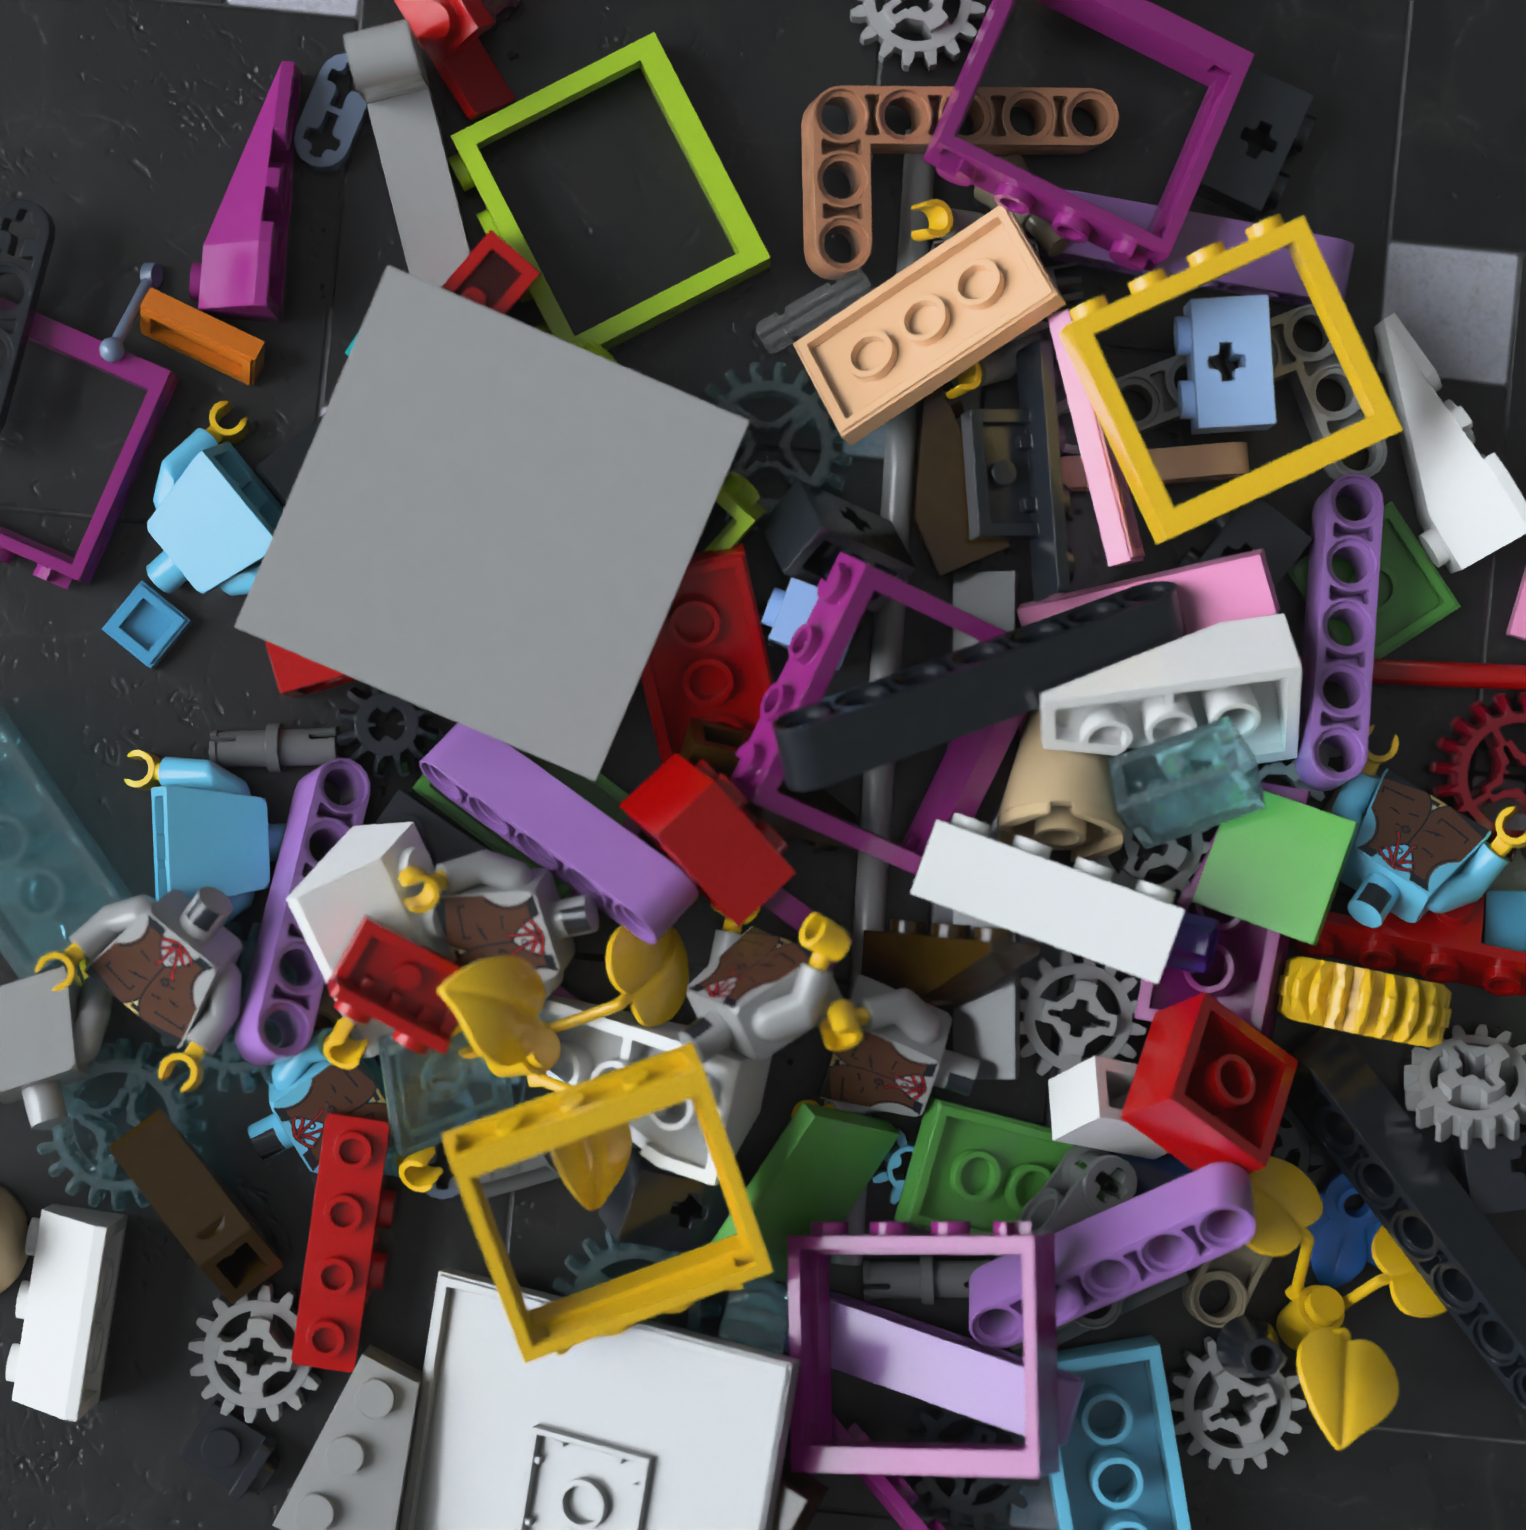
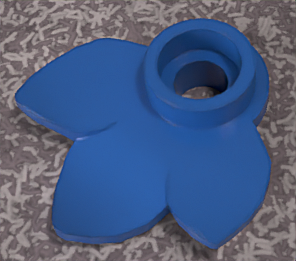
[1307,1171,1382,1289]

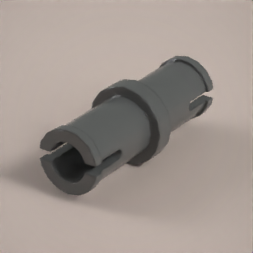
[209,723,342,773]
[863,1254,991,1305]

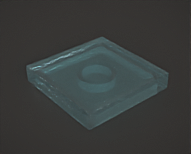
[377,1030,514,1157]

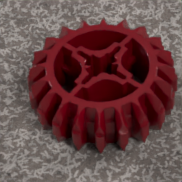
[1429,692,1526,862]

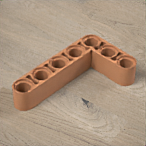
[801,85,1119,280]

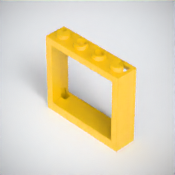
[1058,214,1403,545]
[441,1042,773,1363]

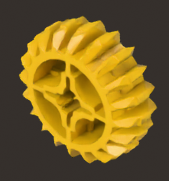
[1277,955,1452,1047]

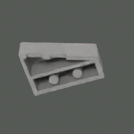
[272,1344,423,1530]

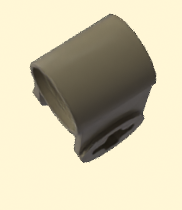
[1182,1245,1273,1328]

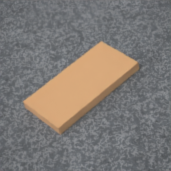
[793,206,1066,446]

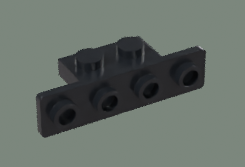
[961,339,1075,602]

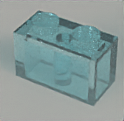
[1108,716,1266,849]

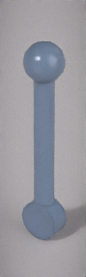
[99,262,163,363]

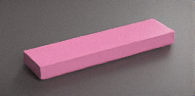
[1047,309,1145,566]
[1016,548,1280,635]

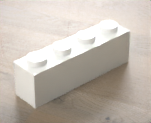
[910,812,1185,984]

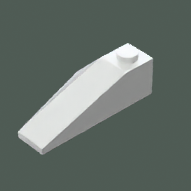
[1374,313,1526,574]
[1040,613,1302,767]
[537,994,772,1186]

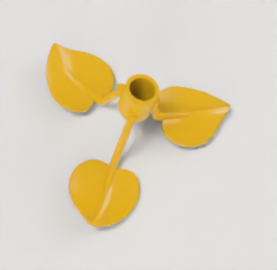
[437,925,689,1211]
[1245,1156,1448,1451]

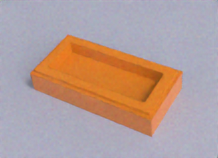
[140,287,265,386]

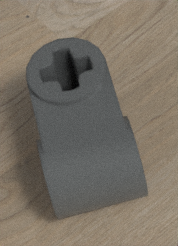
[1019,1145,1137,1233]

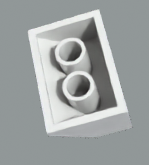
[286,822,454,1058]
[6,1204,128,1421]

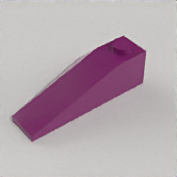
[189,61,302,323]
[1134,779,1310,1041]

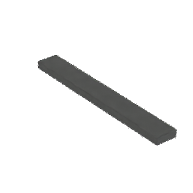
[953,570,1020,1080]

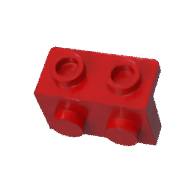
[327,914,466,1055]

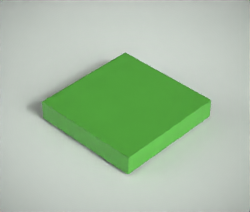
[1285,501,1461,659]
[1192,781,1360,946]

